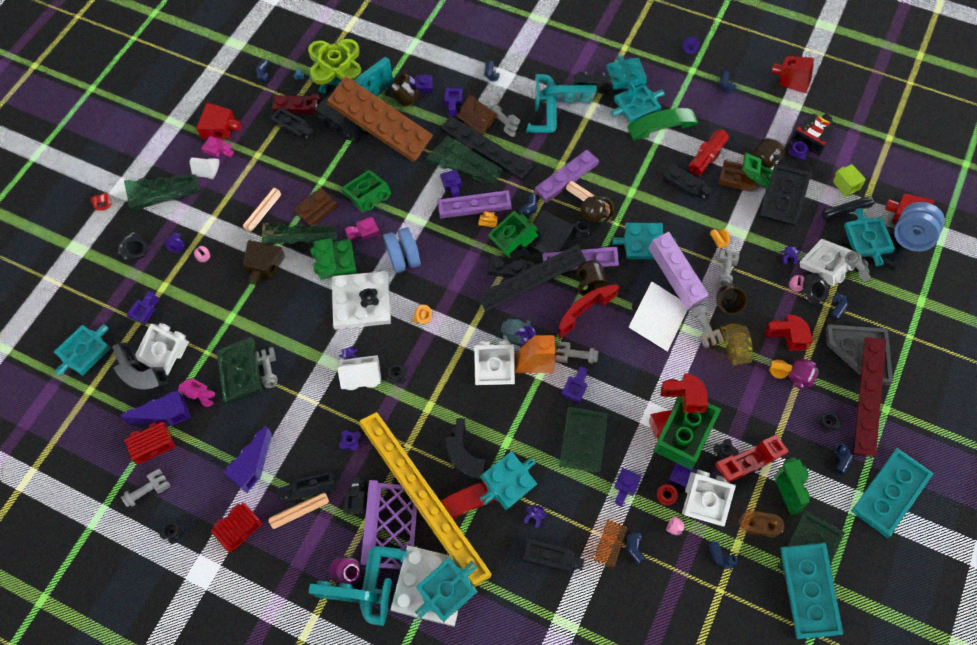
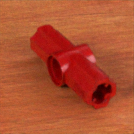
[688,129,729,176]

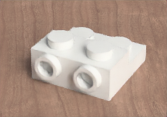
[800,239,855,286]
[135,323,189,375]
[474,341,515,385]
[682,469,736,526]

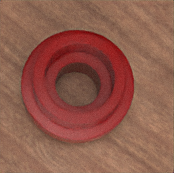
[657,484,678,506]

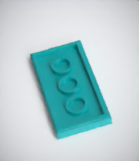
[851,448,934,538]
[780,543,844,639]

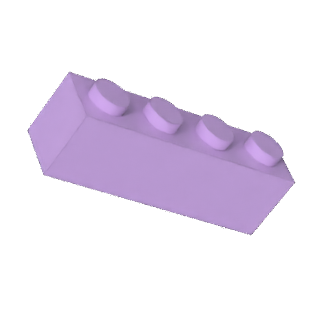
[648,232,709,311]

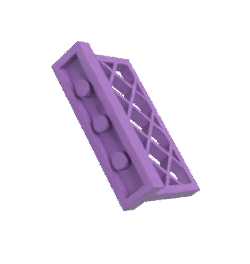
[361,480,417,570]

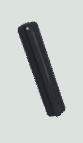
[821,196,875,220]

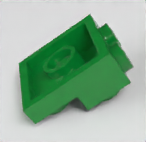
[341,169,391,213]
[488,211,538,256]
[311,238,357,280]
[774,458,810,516]

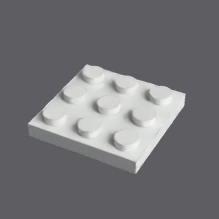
[332,271,391,329]
[390,545,458,627]

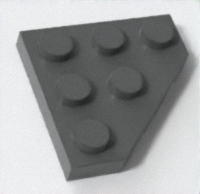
[826,325,893,386]

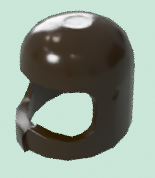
[389,72,419,107]
[751,138,785,169]
[580,196,616,223]
[577,260,607,296]
[716,284,748,315]

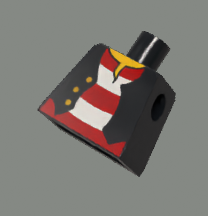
[791,114,835,156]

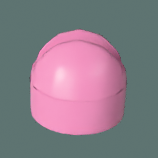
[194,246,210,262]
[789,275,805,292]
[666,516,685,535]

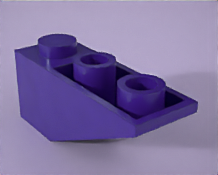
[121,391,191,426]
[224,426,272,493]

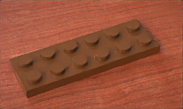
[326,76,433,163]

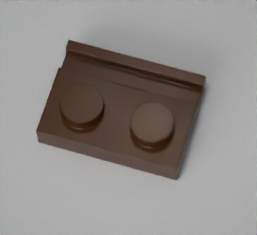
[456,95,498,135]
[718,160,756,192]
[294,187,338,228]

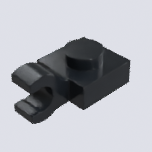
[343,477,368,514]

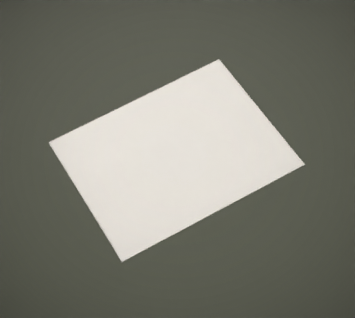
[629,282,687,351]

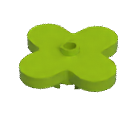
[308,39,361,85]

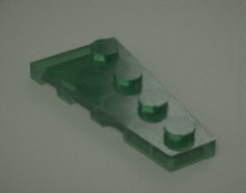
[426,136,503,185]
[124,174,201,211]
[262,223,337,245]

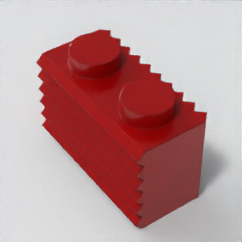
[124,421,176,465]
[210,502,263,553]

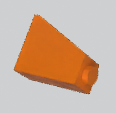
[515,335,555,373]

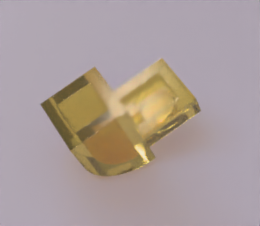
[720,324,752,365]

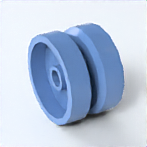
[894,202,945,252]
[383,227,421,274]

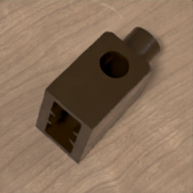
[243,240,285,285]

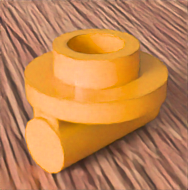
[479,211,498,228]
[710,229,730,248]
[412,305,432,324]
[769,360,792,379]

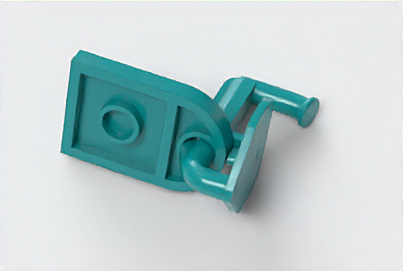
[355,57,394,131]
[526,74,597,133]
[308,546,408,626]

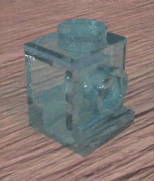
[501,319,531,346]

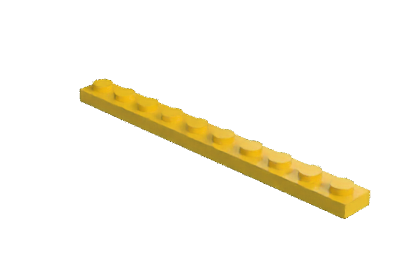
[359,412,492,587]

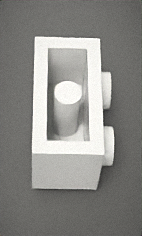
[337,355,381,390]

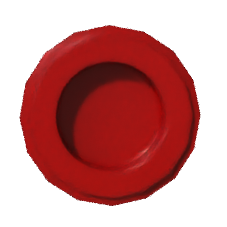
[90,193,111,211]

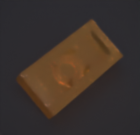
[593,520,628,568]

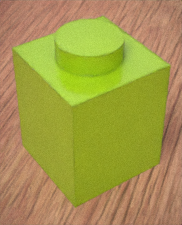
[832,164,866,197]

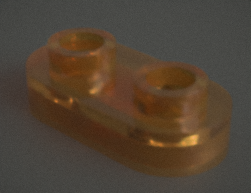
[739,510,784,538]

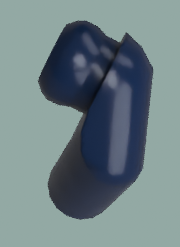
[256,59,269,82]
[484,61,500,82]
[719,71,736,93]
[519,194,537,216]
[830,292,848,320]
[835,443,853,475]
[626,531,646,565]
[708,541,738,569]

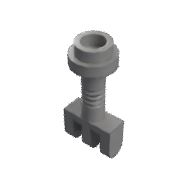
[489,105,520,136]
[717,249,739,286]
[845,251,871,281]
[693,305,724,348]
[555,341,598,364]
[254,347,278,388]
[121,469,170,507]

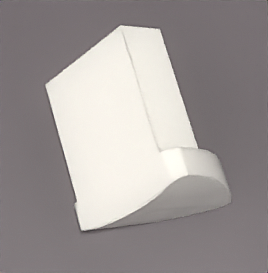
[189,157,220,179]

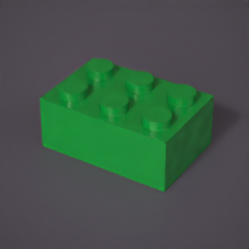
[653,397,721,470]

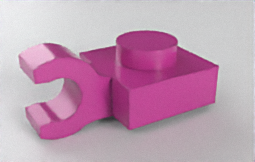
[201,136,234,158]
[345,217,380,240]
[178,378,215,407]

